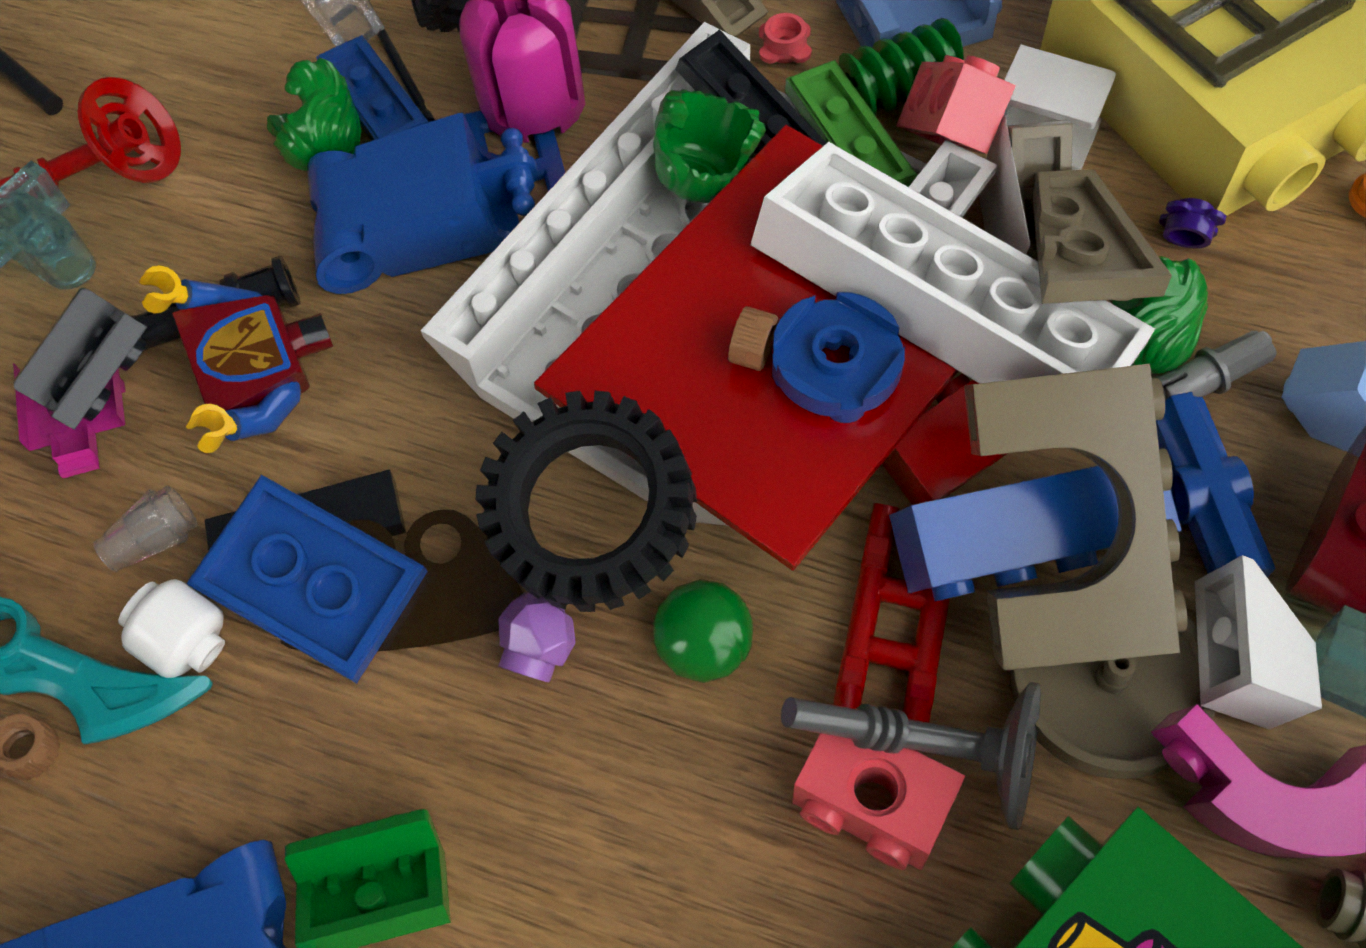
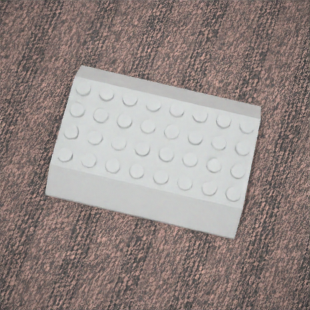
[421,22,997,526]

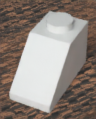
[1195,555,1322,729]

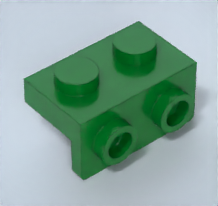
[284,809,451,948]

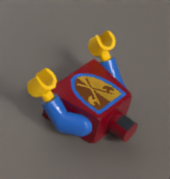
[139,265,334,453]

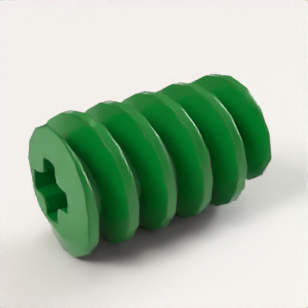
[839,18,964,116]

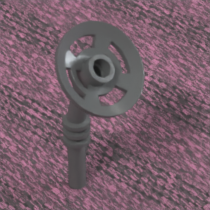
[781,682,1041,830]

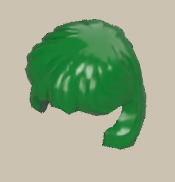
[267,58,361,172]
[653,89,766,203]
[1110,256,1208,374]

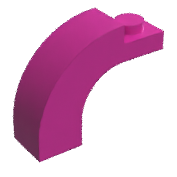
[1151,704,1366,858]

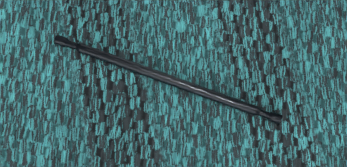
[358,0,435,122]

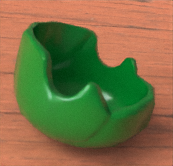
[653,579,753,683]

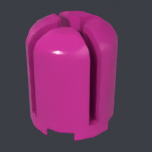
[459,0,586,143]

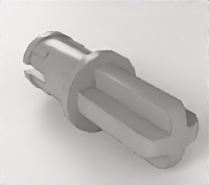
[1155,331,1277,400]

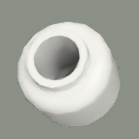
[118,579,225,678]

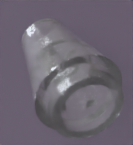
[93,485,198,572]

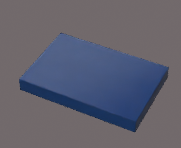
[186,475,428,684]

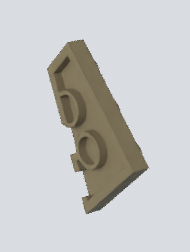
[1032,169,1172,304]

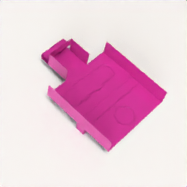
[13,363,126,478]

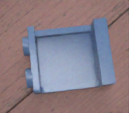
[836,0,1002,47]

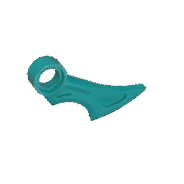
[0,597,213,745]

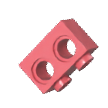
[896,55,1016,154]

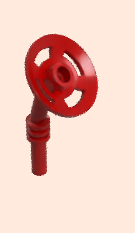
[0,77,181,205]

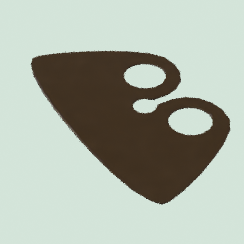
[281,510,523,652]

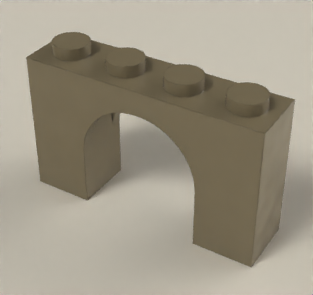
[964,364,1187,670]

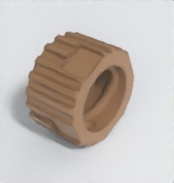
[728,306,778,371]
[0,712,60,780]

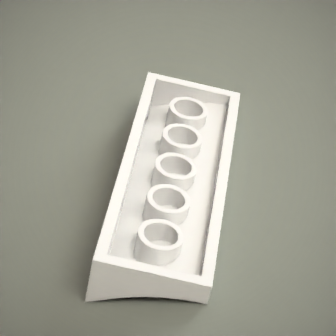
[750,142,1155,383]

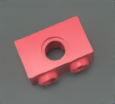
[792,734,965,871]

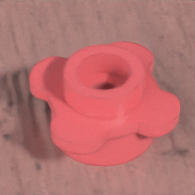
[759,13,812,64]

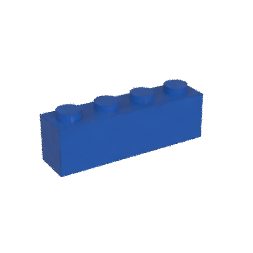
[889,466,1182,601]

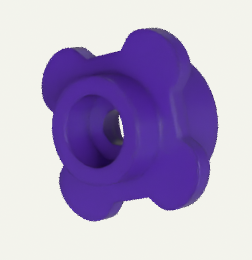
[1159,198,1227,249]

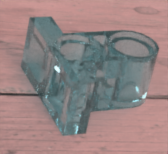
[0,161,96,289]

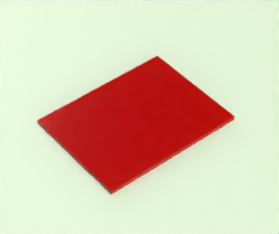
[534,125,958,571]

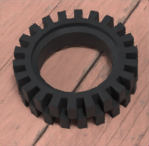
[475,390,697,612]

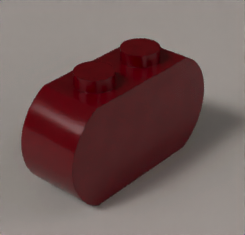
[1285,426,1366,624]

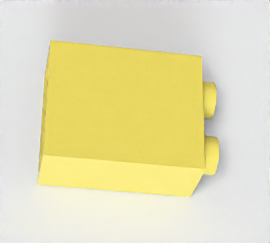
[1040,0,1366,216]

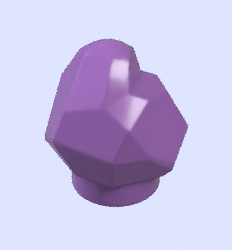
[498,592,576,683]

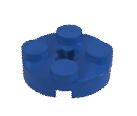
[772,292,905,423]

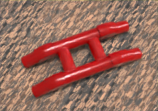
[832,503,950,723]

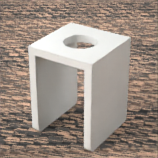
[990,45,1116,170]

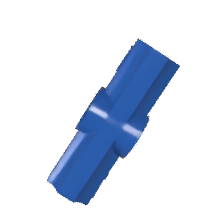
[1156,392,1276,578]

